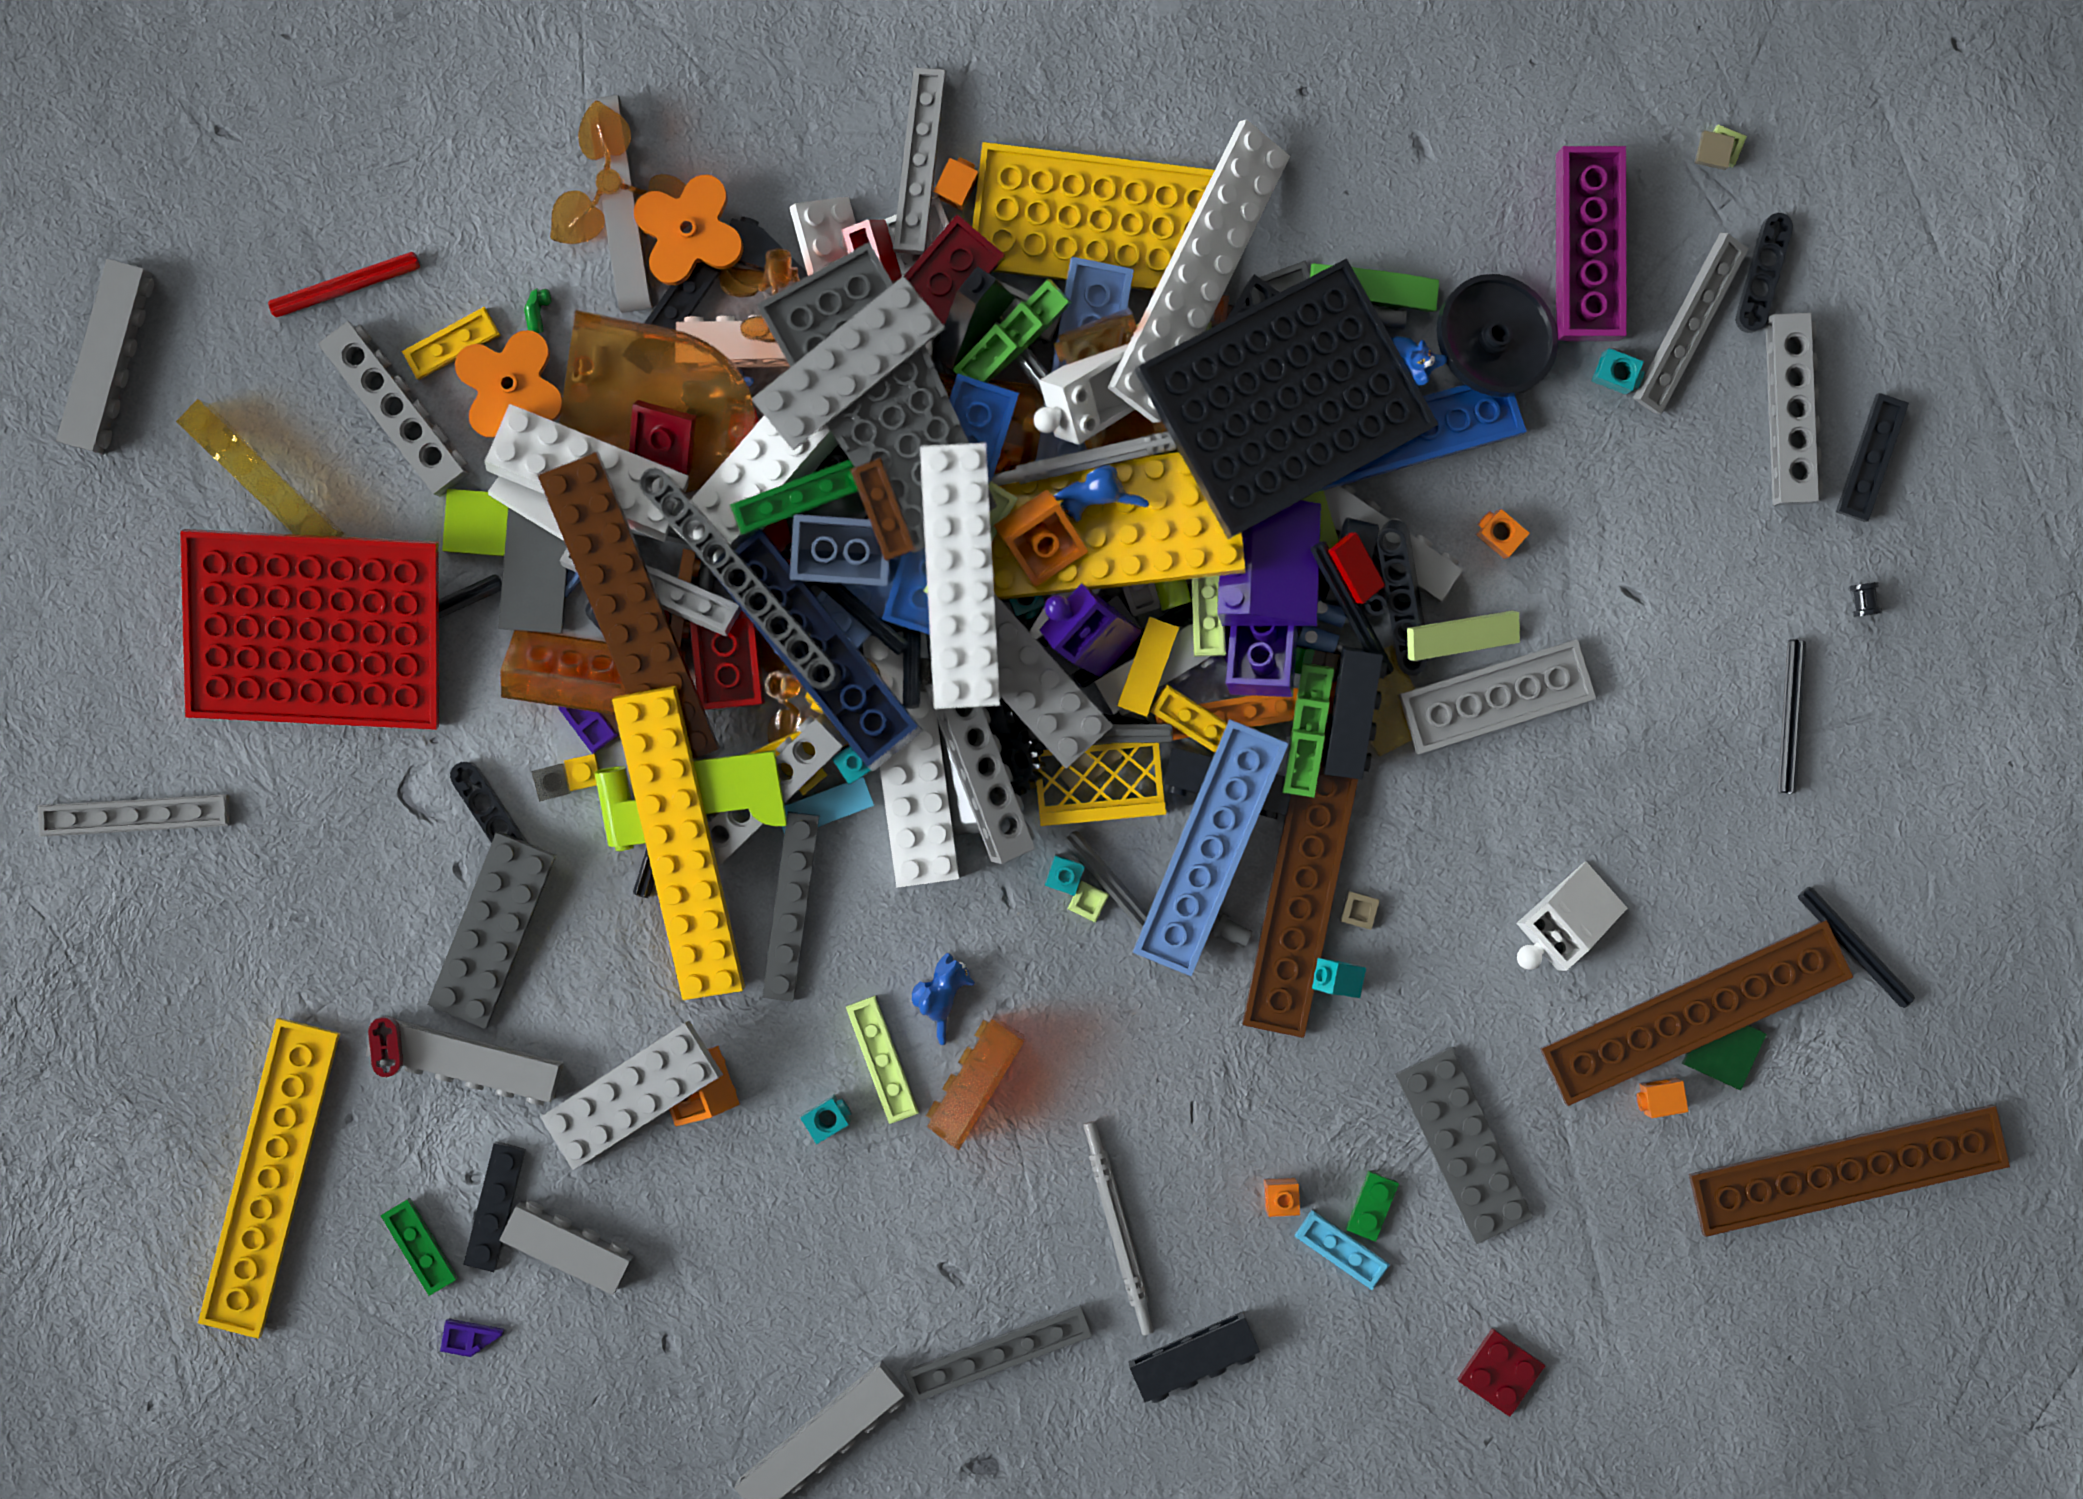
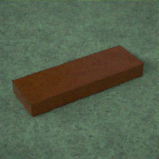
[851,458,916,561]

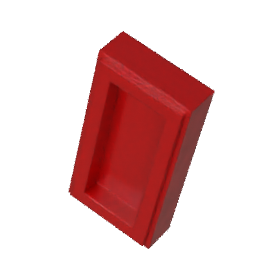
[1328,532,1385,604]

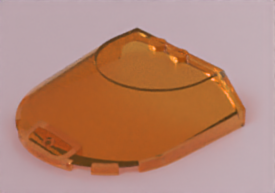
[559,310,755,493]

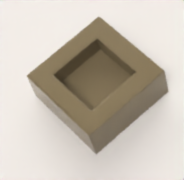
[1695,130,1735,170]
[1340,891,1380,930]

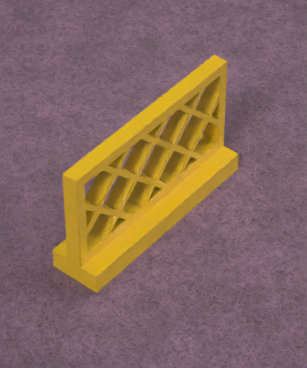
[1036,743,1166,826]

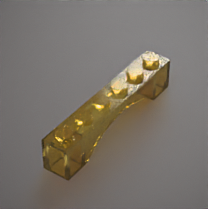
[176,399,344,537]

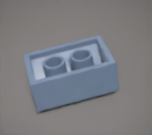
[790,515,889,586]

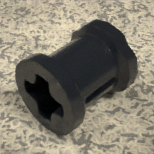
[1849,582,1882,617]

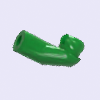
[524,288,552,333]

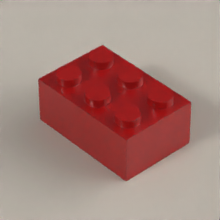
[690,610,765,711]

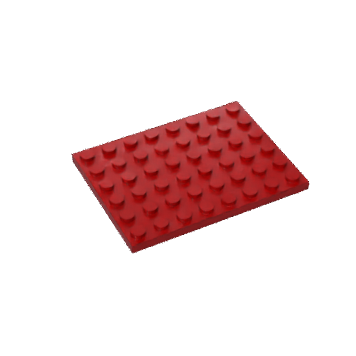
[180,529,439,730]

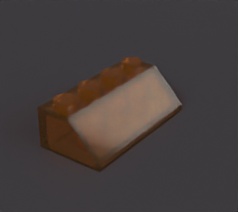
[500,631,627,715]
[926,1016,1024,1151]

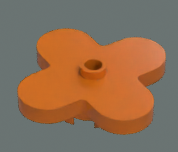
[634,175,743,285]
[455,330,564,438]

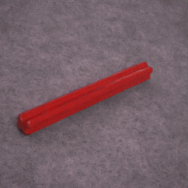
[268,252,420,317]

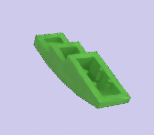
[1310,263,1439,312]
[953,279,1072,383]
[1283,663,1334,797]

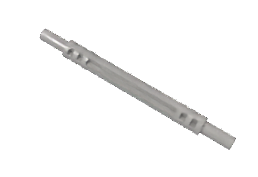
[992,431,1176,486]
[1083,1121,1154,1336]

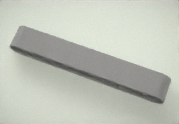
[587,95,653,313]

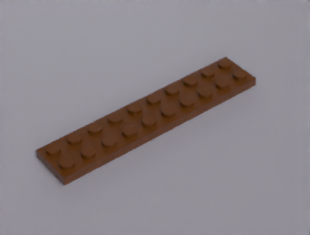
[537,451,720,759]
[1242,723,1358,1038]
[1540,920,1854,1106]
[1689,1105,2010,1237]

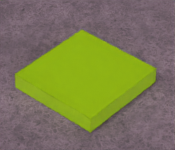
[442,489,508,557]

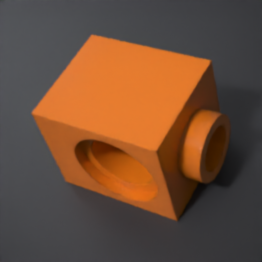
[933,158,978,211]
[1476,509,1530,559]
[1637,1078,1689,1118]
[1264,1178,1300,1217]

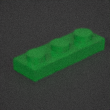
[380,1198,458,1296]

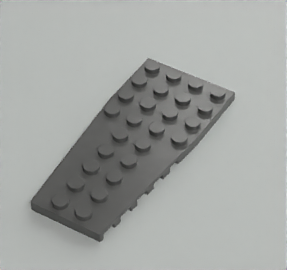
[756,242,997,553]

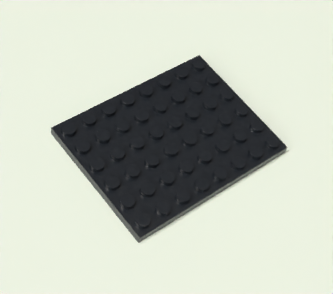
[1134,258,1439,539]

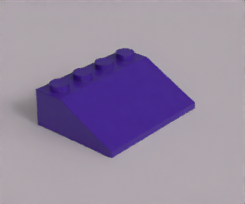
[1217,500,1321,626]

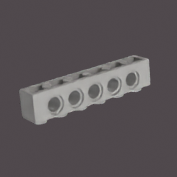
[1765,313,1823,506]
[318,321,469,497]
[925,683,1035,864]
[708,713,847,867]

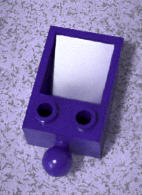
[1039,583,1143,678]

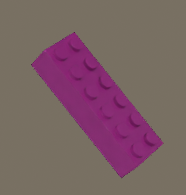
[1556,146,1627,341]

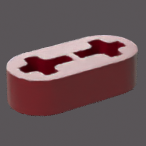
[368,1016,403,1077]

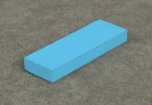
[781,776,875,835]
[1294,1210,1390,1290]

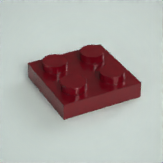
[628,400,696,476]
[1457,1328,1545,1417]

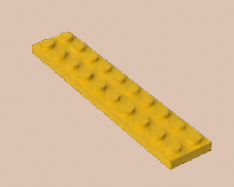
[612,686,745,1000]
[198,1017,340,1339]

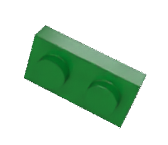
[1346,1170,1399,1242]

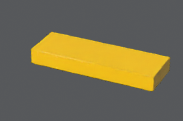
[402,307,501,380]
[1117,617,1179,717]
[1149,683,1228,753]

